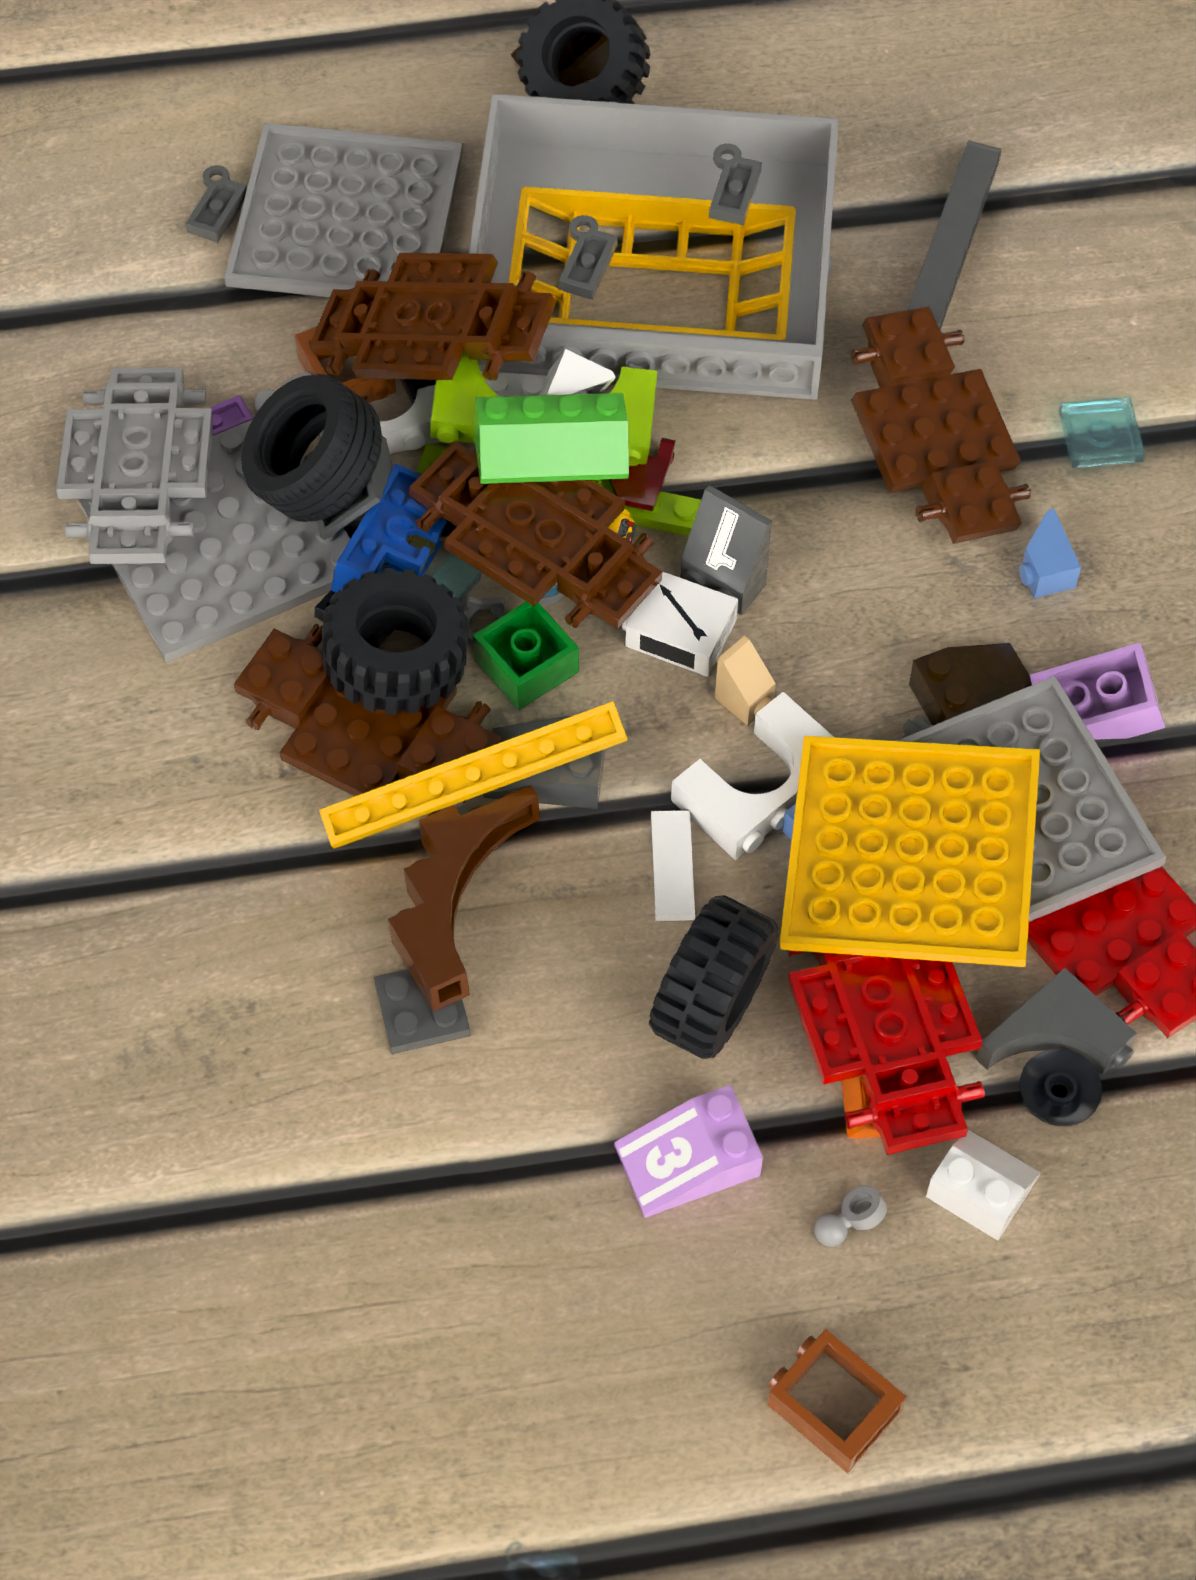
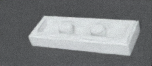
[651,810,695,921]

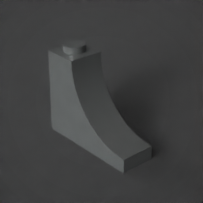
[976,968,1137,1075]

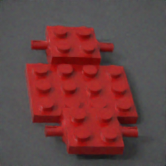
[1027,866,1196,1039]
[786,950,985,1155]

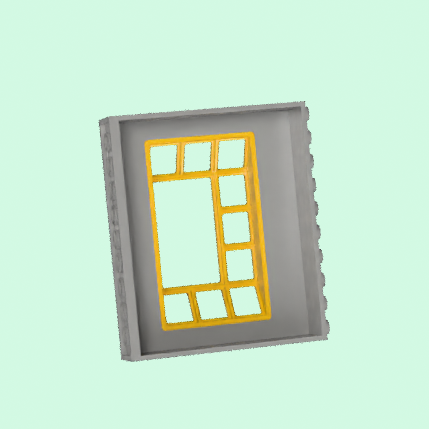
[469,94,839,400]

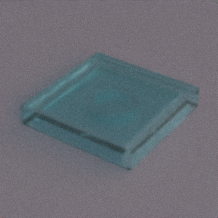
[1059,397,1145,468]

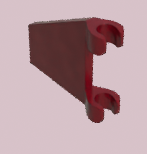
[609,438,676,512]

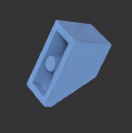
[1019,509,1081,598]

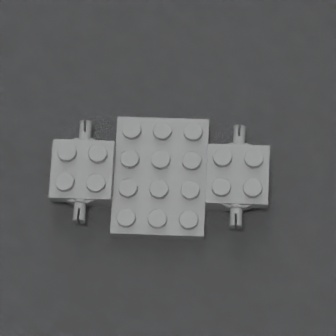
[56,367,213,564]

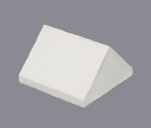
[539,350,615,395]

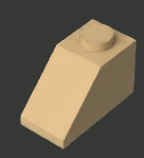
[715,635,776,726]

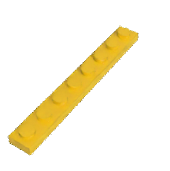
[319,701,628,849]

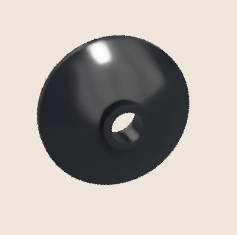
[1019,1049,1102,1127]

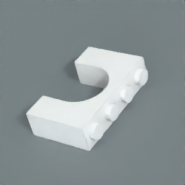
[671,692,834,860]

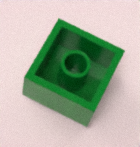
[472,602,579,710]

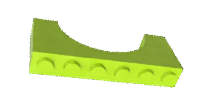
[430,351,658,466]

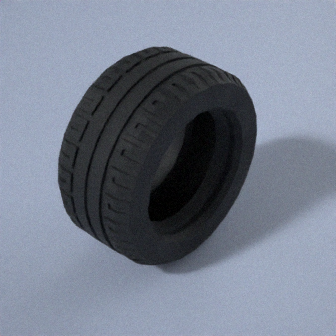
[241,374,382,522]

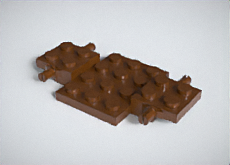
[309,253,556,381]
[850,306,1031,544]
[409,441,663,629]
[234,624,503,803]

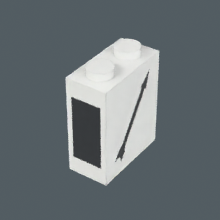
[622,572,738,677]

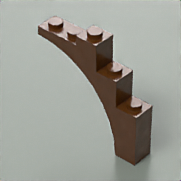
[388,785,540,1012]

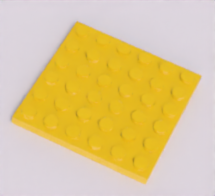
[780,736,1040,967]

